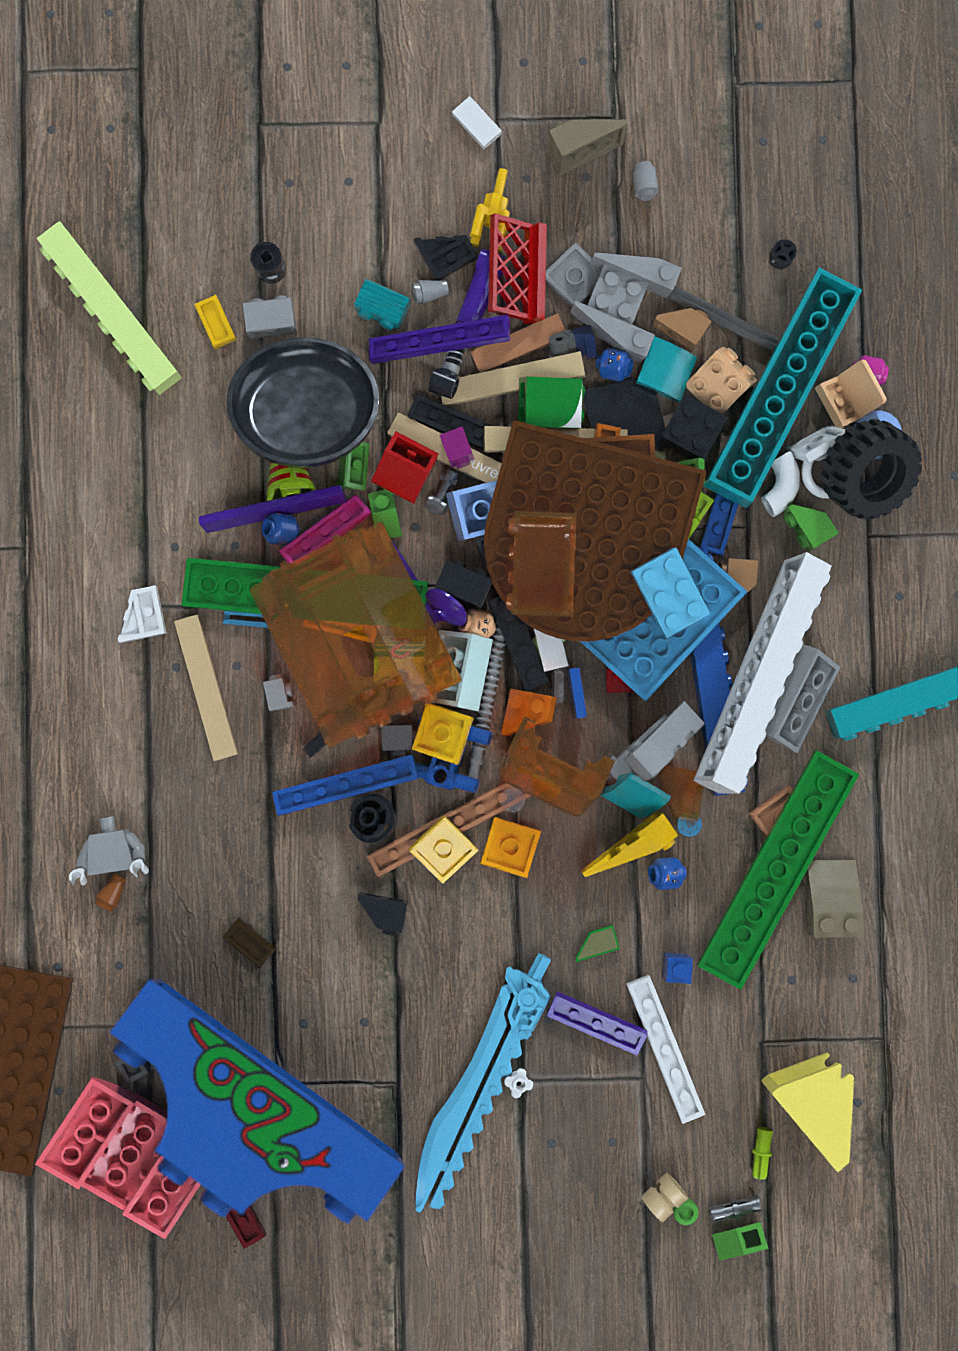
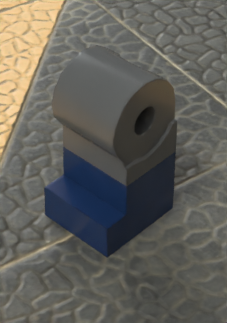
[549,325,597,359]

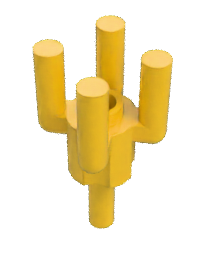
[470,168,510,253]

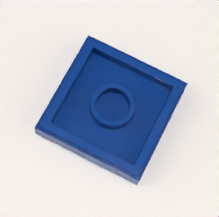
[566,668,587,719]

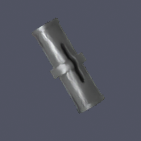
[709,1195,762,1223]

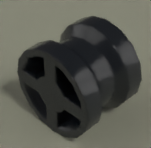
[769,239,797,269]

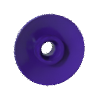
[425,588,467,626]

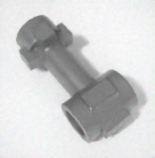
[425,469,459,515]

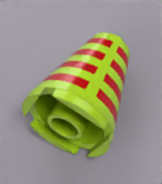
[267,462,315,501]

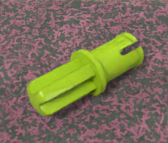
[752,1127,773,1180]

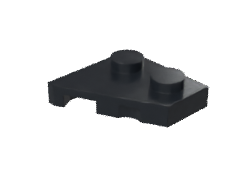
[413,235,478,281]

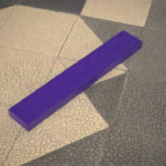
[369,315,511,364]
[199,485,347,533]

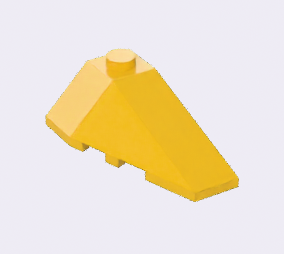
[581,811,678,877]

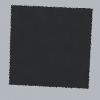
[583,378,666,450]

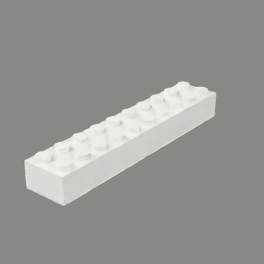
[693,552,831,793]

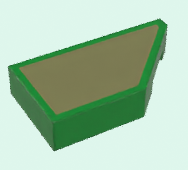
[575,924,620,962]

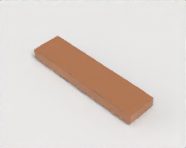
[470,313,565,373]

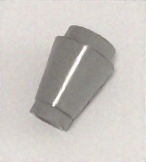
[412,280,449,305]

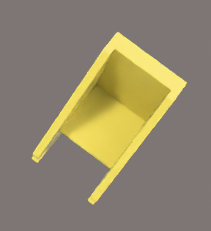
[761,1052,854,1172]

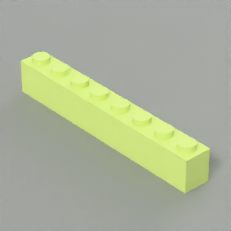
[37,221,182,395]

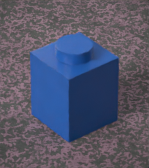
[662,953,693,984]

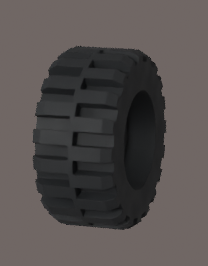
[821,419,922,519]

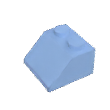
[446,481,497,541]

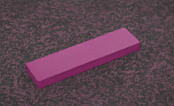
[279,494,371,572]

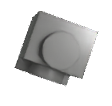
[263,674,296,712]

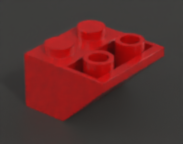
[371,431,439,504]

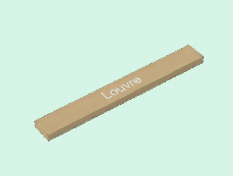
[387,412,502,483]

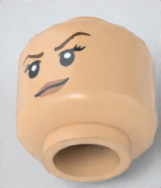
[458,608,496,638]

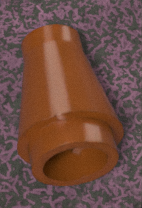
[95,873,127,912]

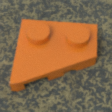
[501,689,557,736]

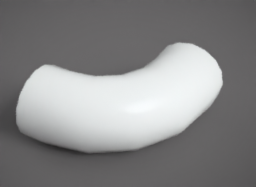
[761,451,800,517]

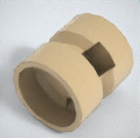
[641,1172,689,1222]

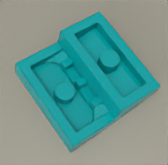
[636,336,697,403]
[600,772,671,818]

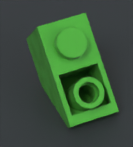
[783,504,839,552]
[712,1222,768,1261]

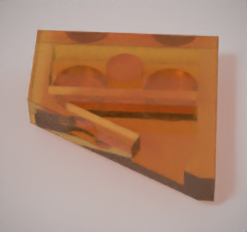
[658,765,704,822]

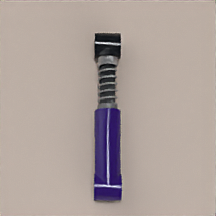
[428,249,506,399]

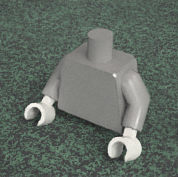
[69,816,149,886]

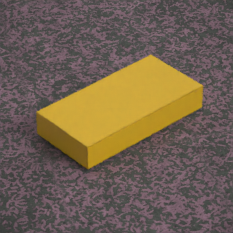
[194,295,237,349]

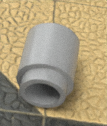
[632,161,659,201]

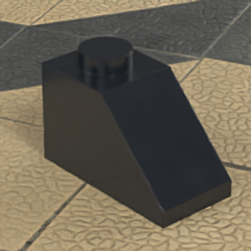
[358,892,408,936]

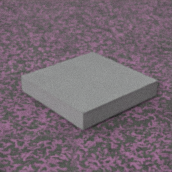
[546,242,601,308]

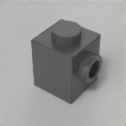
[382,725,417,755]

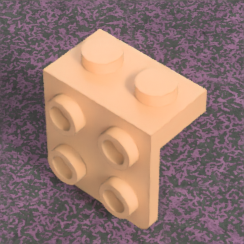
[686,347,757,414]
[815,359,886,428]

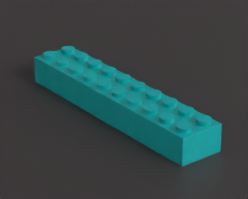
[703,267,862,508]

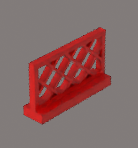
[488,213,547,325]

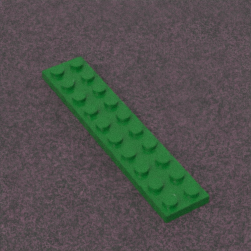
[181,558,429,631]
[696,750,860,990]

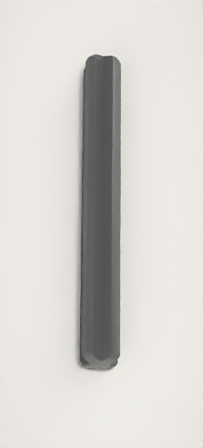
[668,286,778,351]

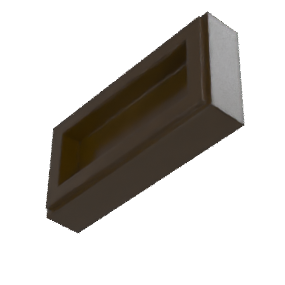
[222,917,276,969]

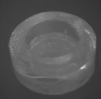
[500,788,525,812]

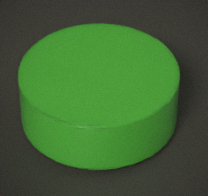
[673,1198,698,1225]

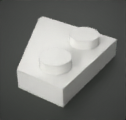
[118,585,167,643]

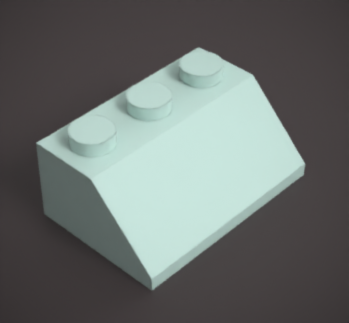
[425,630,493,711]

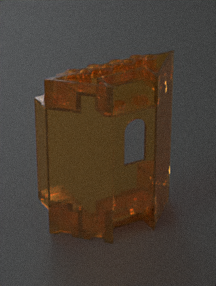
[249,522,463,749]

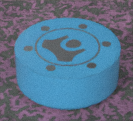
[676,812,702,837]

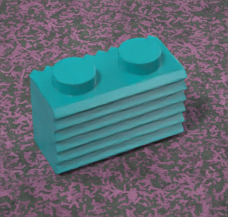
[354,279,411,330]

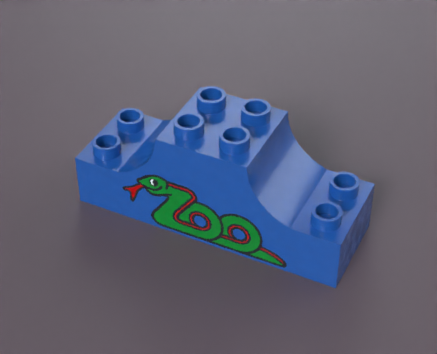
[110,979,405,1224]

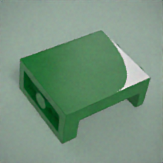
[518,376,585,429]

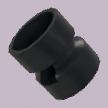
[250,242,286,284]

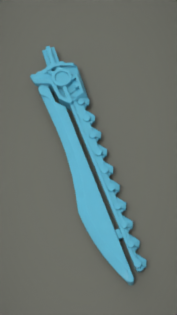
[416,953,551,1212]

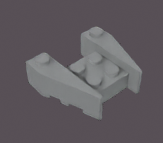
[570,252,682,364]
[599,701,705,785]

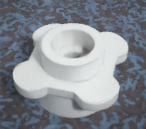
[504,1068,533,1098]

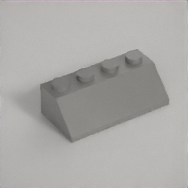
[765,644,840,754]

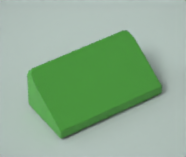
[337,442,370,491]

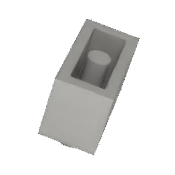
[243,296,297,339]

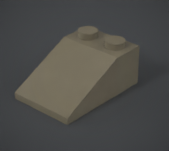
[547,119,628,176]
[806,860,864,938]

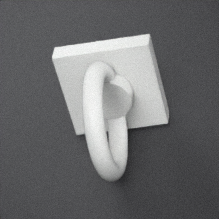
[786,425,846,498]

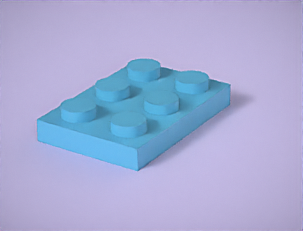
[630,547,710,638]

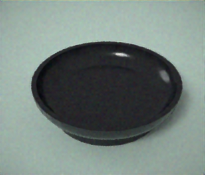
[226,338,379,468]

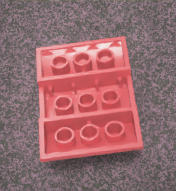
[35,1077,201,1239]

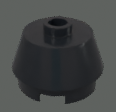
[348,794,397,843]

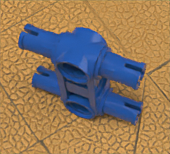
[416,713,492,793]

